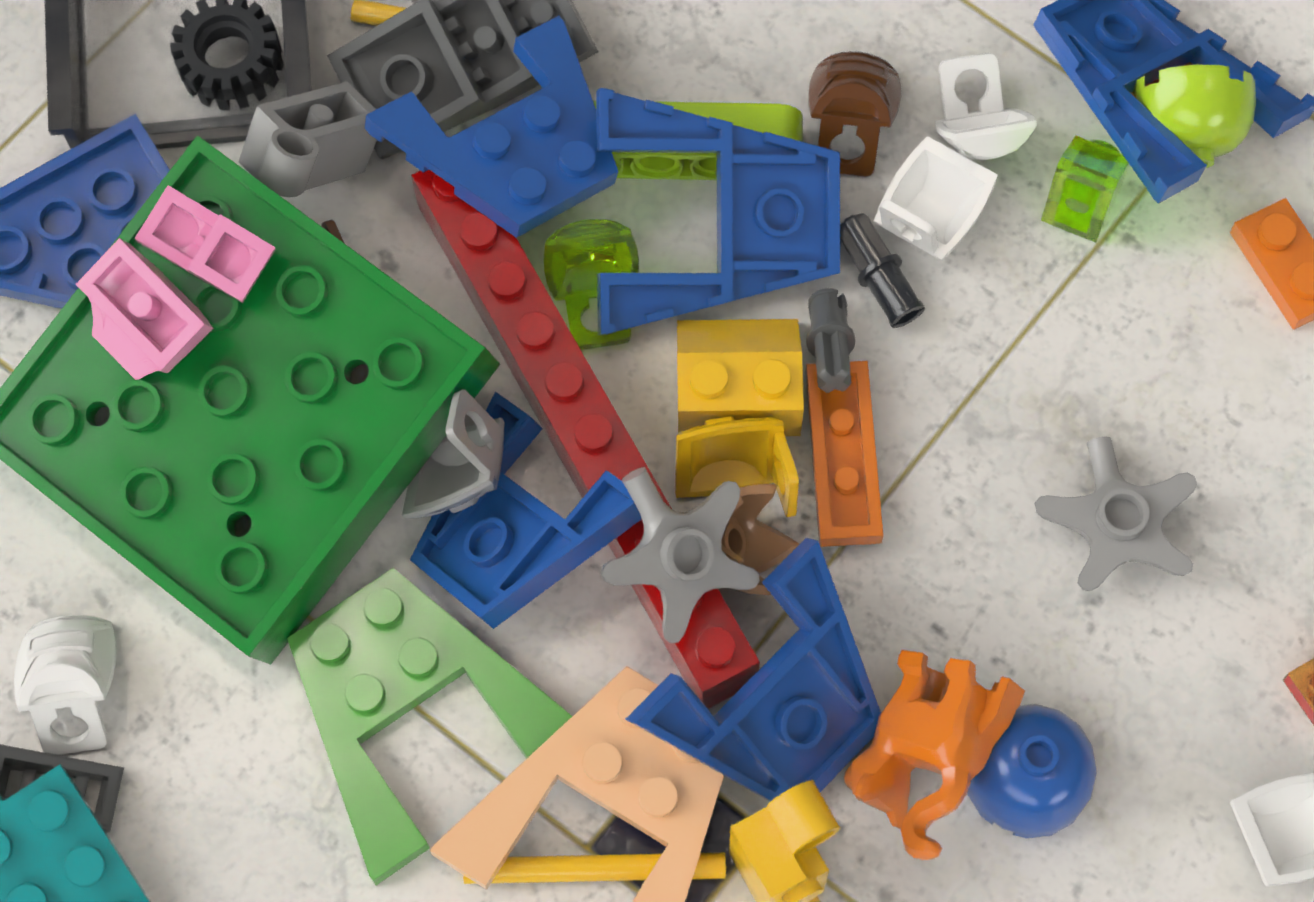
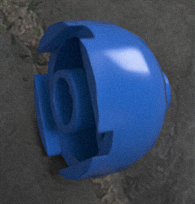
[967,704,1097,839]

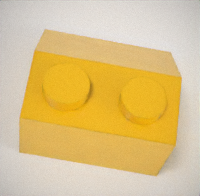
[677,319,804,436]

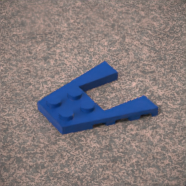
[1033,0,1314,204]
[596,88,840,335]

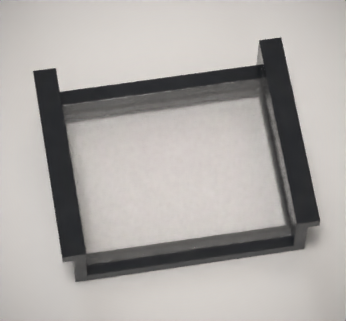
[44,0,312,149]

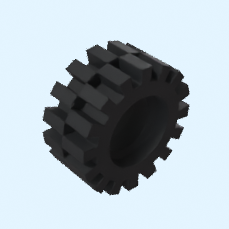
[170,0,284,111]

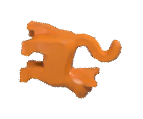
[844,650,1025,860]

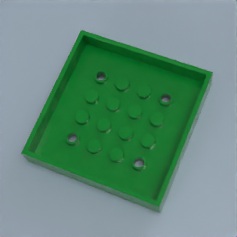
[0,135,501,665]

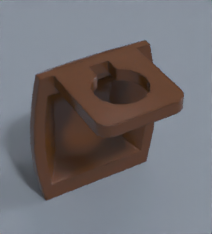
[808,51,901,177]

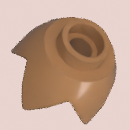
[721,484,799,595]

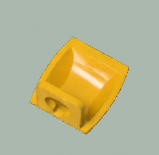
[675,416,799,517]

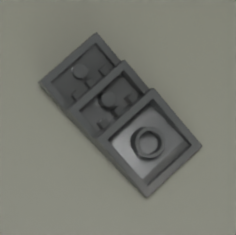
[327,0,599,159]

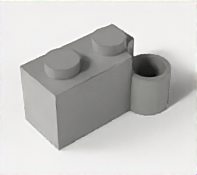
[238,81,376,197]

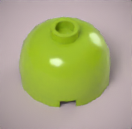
[1133,65,1256,168]

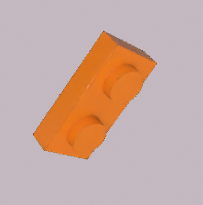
[1230,198,1314,330]

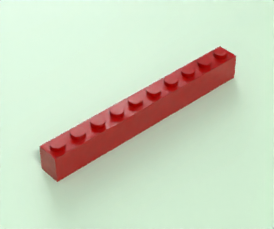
[411,170,760,709]

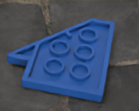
[0,114,170,309]

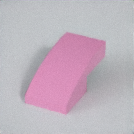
[134,185,276,303]

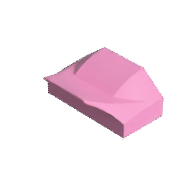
[76,238,213,380]

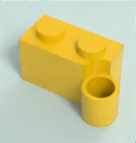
[729,780,841,902]

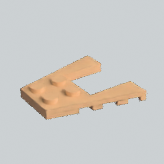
[430,666,724,902]

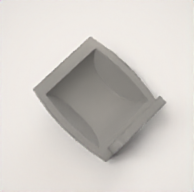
[402,390,504,519]

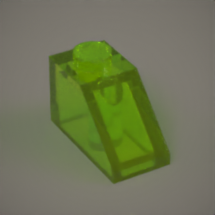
[1041,135,1129,243]

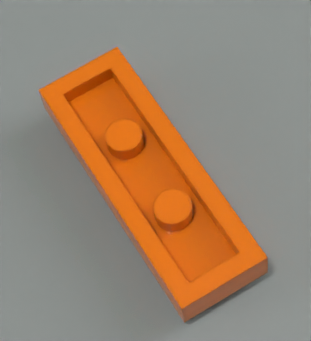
[805,361,883,547]

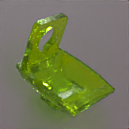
[543,219,639,350]

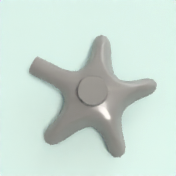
[1035,437,1197,591]
[600,467,760,644]

